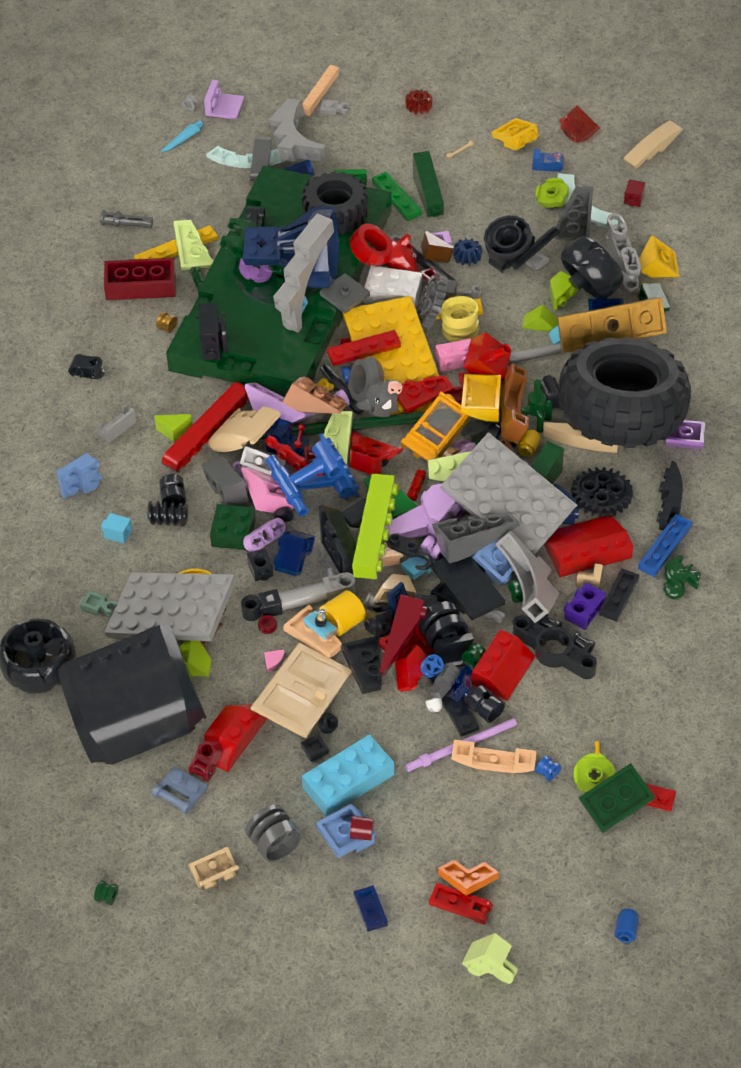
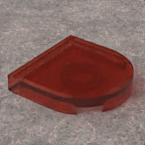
[562,105,600,143]

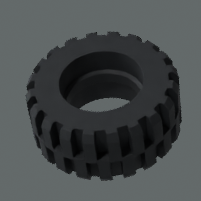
[302,172,368,235]

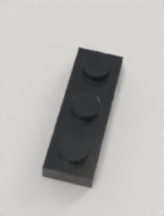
[599,568,640,622]

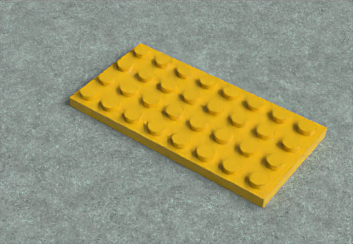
[342,296,449,415]

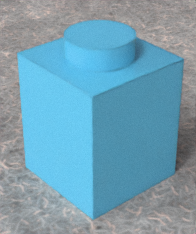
[101,513,132,544]

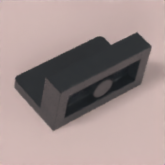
[431,633,474,668]

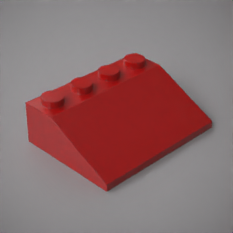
[544,515,633,578]

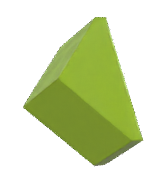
[522,304,558,332]
[154,414,193,442]

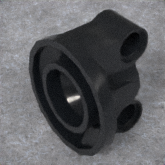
[483,215,535,273]

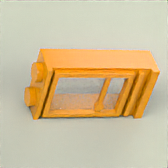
[401,392,471,467]

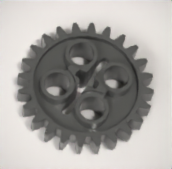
[417,272,448,329]

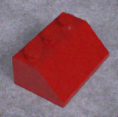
[472,629,535,701]

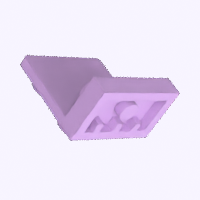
[204,80,244,119]

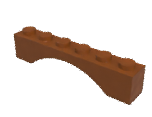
[501,363,529,444]

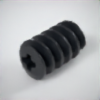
[147,501,188,527]

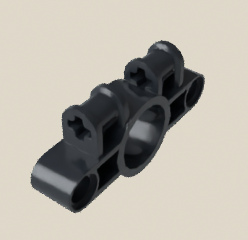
[512,614,597,679]

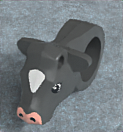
[348,356,403,417]

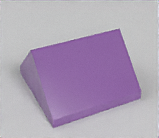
[665,420,705,450]

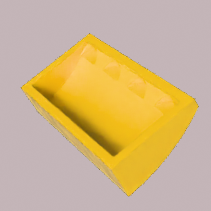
[461,374,501,422]

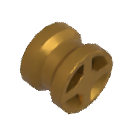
[156,312,178,333]

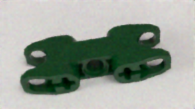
[220,218,284,275]

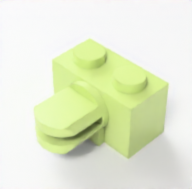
[462,933,518,984]

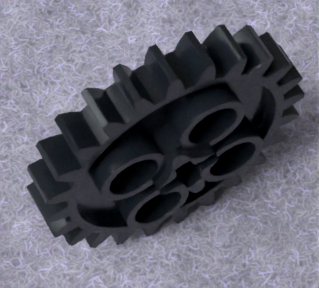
[571,467,633,517]

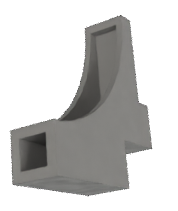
[495,530,560,623]

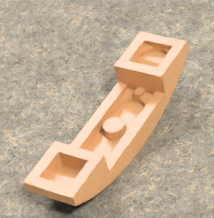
[451,740,536,773]

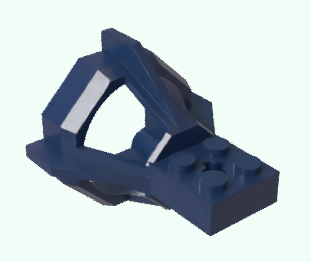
[243,206,339,288]

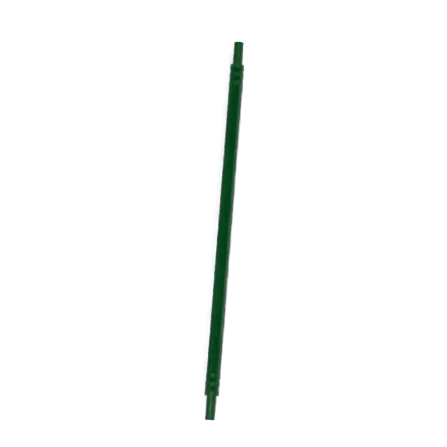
[259,405,501,440]

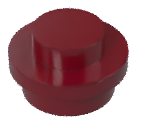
[258,615,277,634]

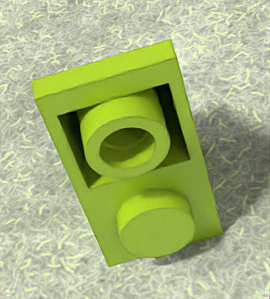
[549,271,578,311]

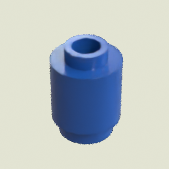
[614,909,639,943]

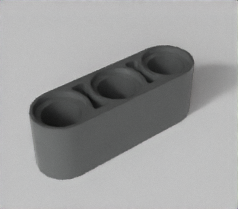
[250,137,272,181]

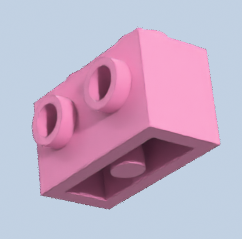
[436,339,471,372]

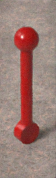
[294,424,305,448]

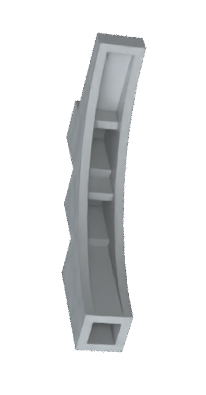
[269,98,330,162]
[273,213,334,332]

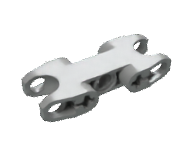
[605,213,641,294]

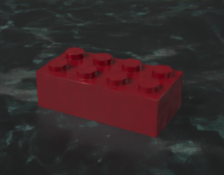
[104,257,176,300]

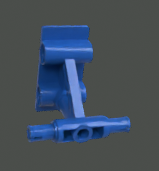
[265,433,360,517]

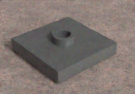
[320,274,370,314]

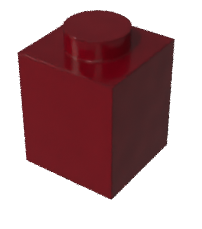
[624,179,646,207]

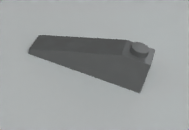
[555,186,593,240]
[432,513,520,563]

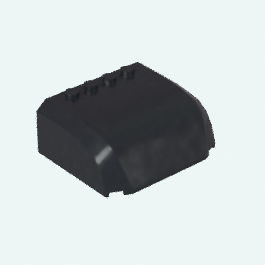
[57,625,207,764]

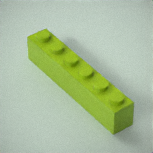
[352,474,398,579]

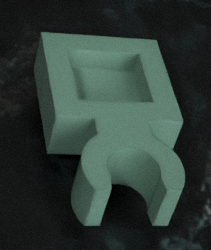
[80,590,117,617]

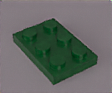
[579,763,655,834]

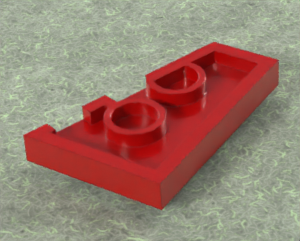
[397,375,454,413]

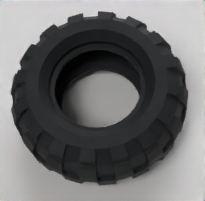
[557,338,691,448]

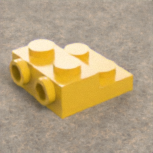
[491,118,539,150]

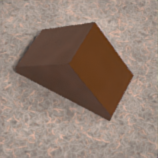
[420,231,454,263]

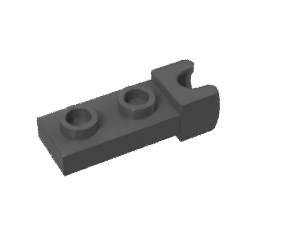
[461,412,501,443]

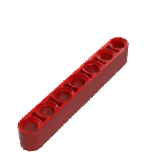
[162,382,249,473]

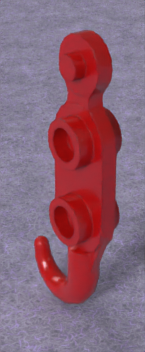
[266,436,323,476]

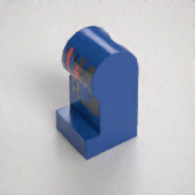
[532,149,564,172]

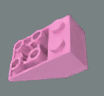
[241,467,294,513]

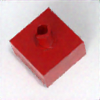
[463,332,512,381]

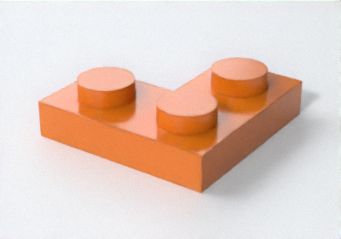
[438,860,499,896]

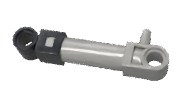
[241,568,356,621]

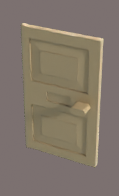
[251,643,352,738]

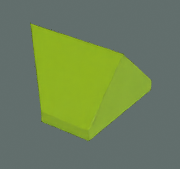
[181,640,212,677]

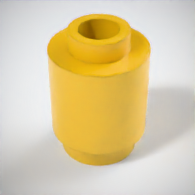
[518,429,541,457]

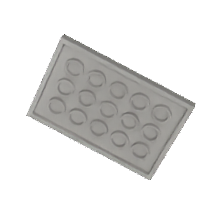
[440,432,577,555]
[104,572,237,641]

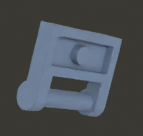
[152,766,208,814]

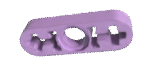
[243,518,286,552]

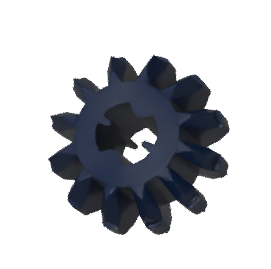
[453,238,482,266]

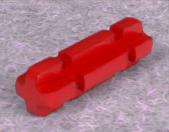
[407,469,426,501]

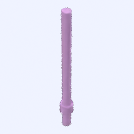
[405,718,517,772]

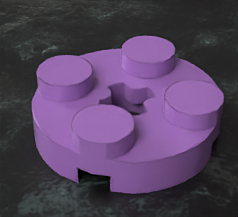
[239,258,273,283]

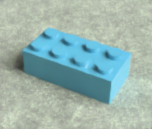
[302,734,394,817]

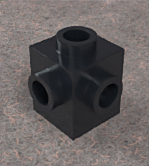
[364,604,394,637]

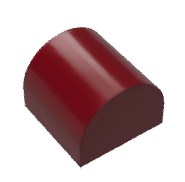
[350,816,374,841]

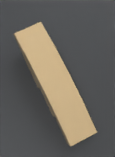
[623,121,683,169]
[543,422,618,453]

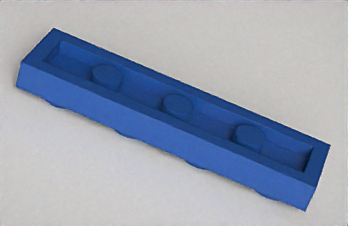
[638,514,693,577]

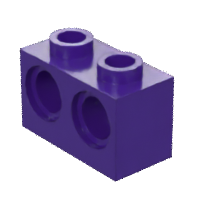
[564,583,606,630]

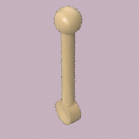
[446,140,474,159]

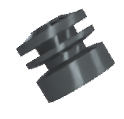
[245,804,302,862]

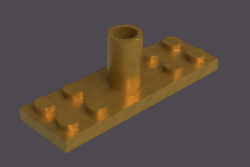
[557,297,667,353]

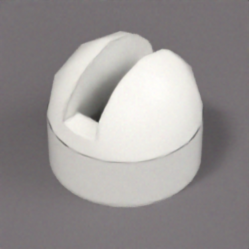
[425,698,442,713]

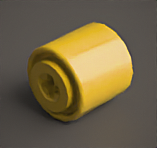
[319,590,365,637]

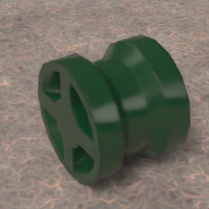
[508,579,523,603]
[462,643,486,669]
[94,880,119,905]

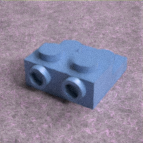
[56,453,102,499]
[472,537,513,586]
[316,804,376,858]

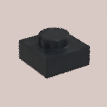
[301,734,329,762]

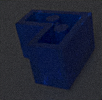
[265,418,310,465]
[273,530,316,576]

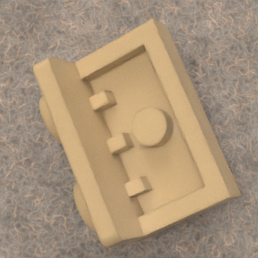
[188,846,240,890]

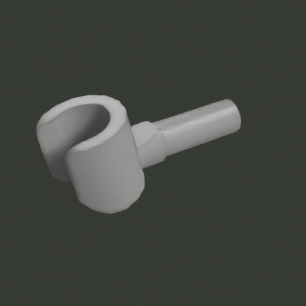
[457,285,481,298]

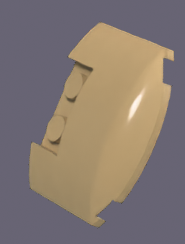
[206,406,281,452]

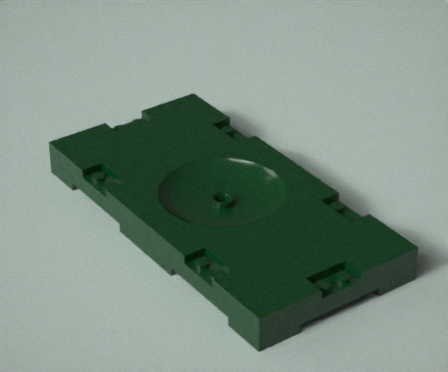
[166,165,392,397]

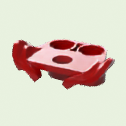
[350,432,403,475]

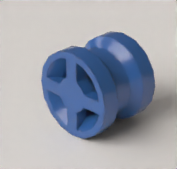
[420,654,444,678]
[536,755,562,782]

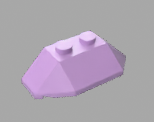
[245,382,314,427]

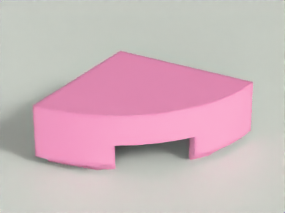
[264,650,284,672]

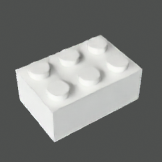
[364,266,422,309]

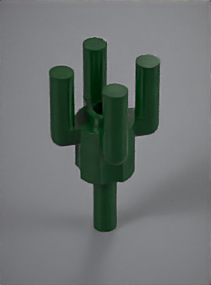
[521,379,552,433]

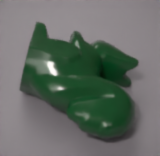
[663,554,701,599]

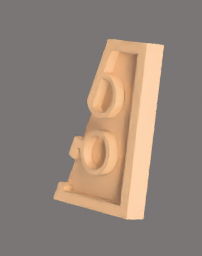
[283,605,342,659]

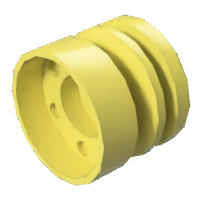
[441,296,479,342]

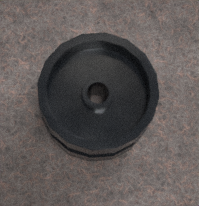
[418,601,468,649]

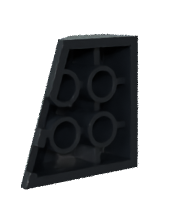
[319,505,357,578]

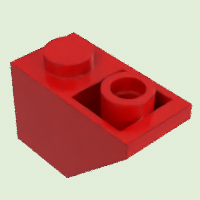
[395,644,429,692]

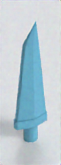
[161,120,203,152]

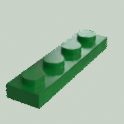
[372,171,422,221]

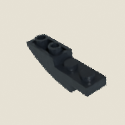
[656,461,683,530]

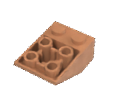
[282,377,348,414]

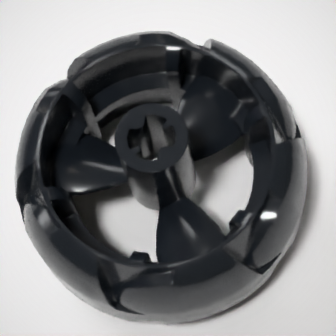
[561,236,624,299]
[0,618,76,693]

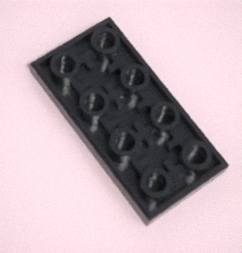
[431,556,506,621]

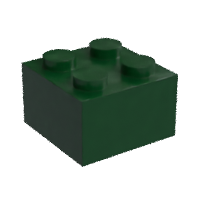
[210,504,256,550]

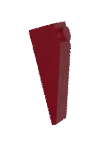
[380,595,428,676]

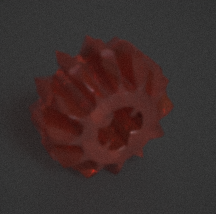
[405,89,432,115]

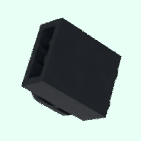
[199,302,228,360]

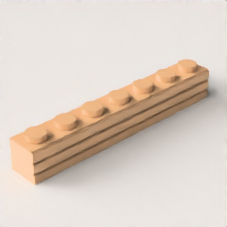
[302,65,339,116]

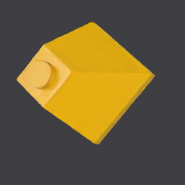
[639,235,679,278]

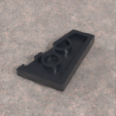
[341,636,382,694]

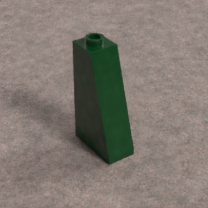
[413,151,444,217]
[531,441,564,484]

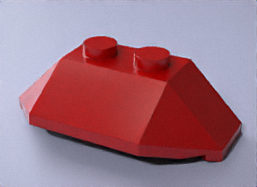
[204,704,268,772]

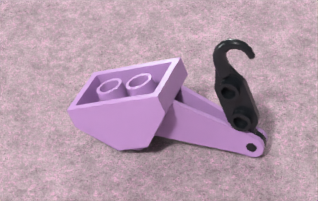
[385,483,466,570]

